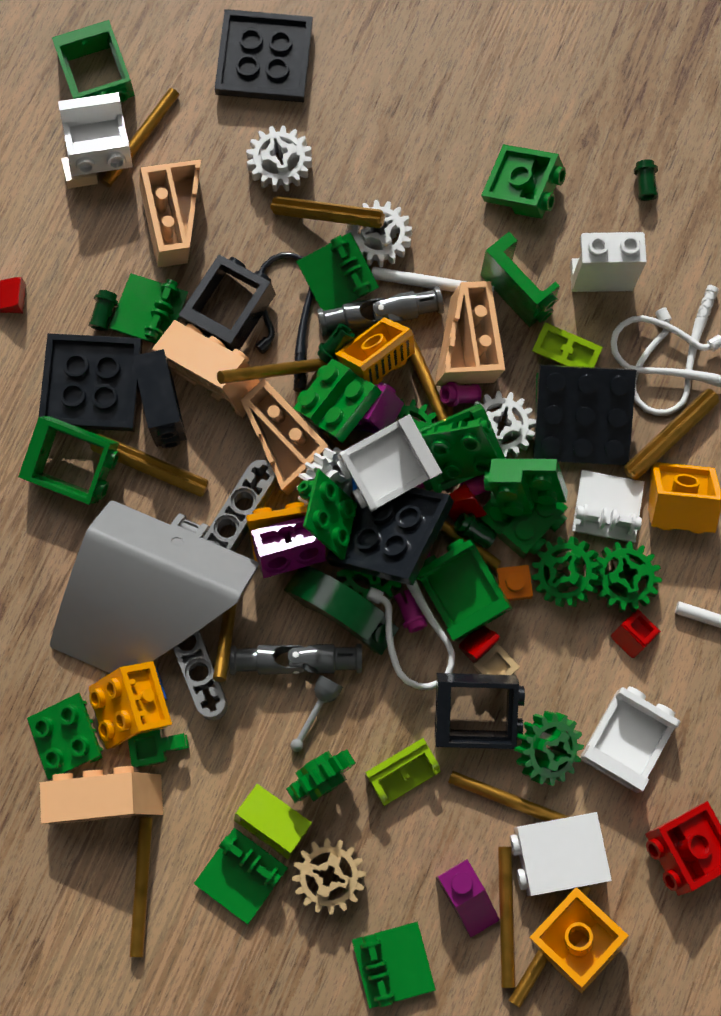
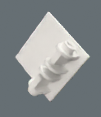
[572,470,645,543]

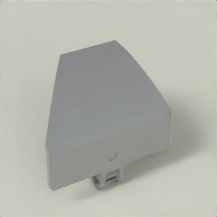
[50,500,259,673]

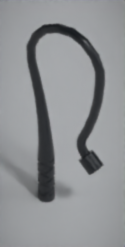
[255,252,313,392]

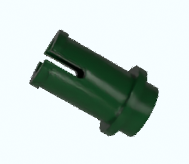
[634,159,658,201]
[88,290,118,332]
[317,324,355,364]
[454,513,497,549]

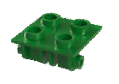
[296,232,379,311]
[109,273,189,344]
[421,417,499,481]
[298,469,357,560]
[27,693,103,780]
[194,828,288,925]
[352,921,436,1009]

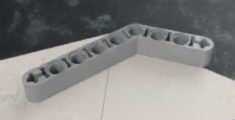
[173,460,276,721]

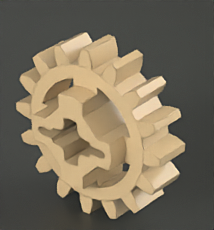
[292,838,366,915]

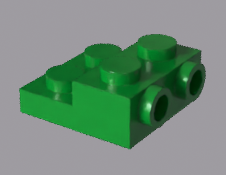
[481,144,566,219]
[293,359,382,443]
[484,459,568,516]
[476,499,568,559]

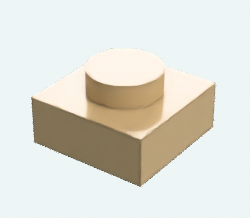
[61,157,98,189]
[473,643,520,691]

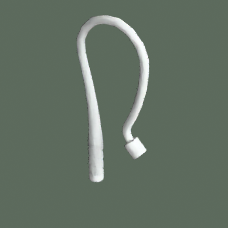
[634,285,719,416]
[610,315,721,387]
[366,581,455,690]

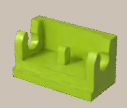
[532,322,603,367]
[365,738,441,806]
[234,784,312,859]

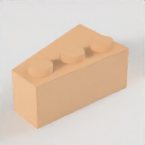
[139,160,201,268]
[435,281,505,386]
[152,320,260,418]
[241,378,333,496]
[40,766,163,824]

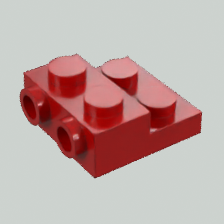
[645,801,721,896]

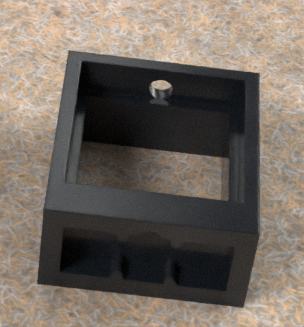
[179,255,276,351]
[132,349,187,448]
[434,673,525,749]

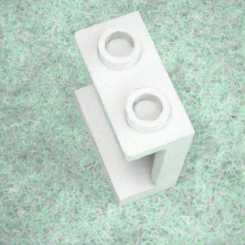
[58,92,133,176]
[570,232,647,292]
[336,414,442,511]
[580,686,681,793]
[510,812,612,896]

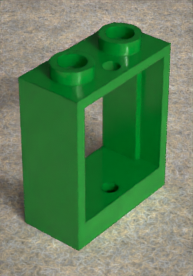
[52,20,135,102]
[18,416,120,505]

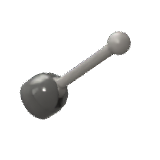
[290,675,343,752]

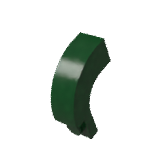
[284,566,399,655]

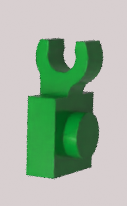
[128,729,189,768]

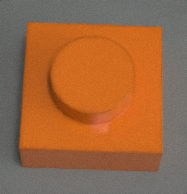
[496,565,533,601]

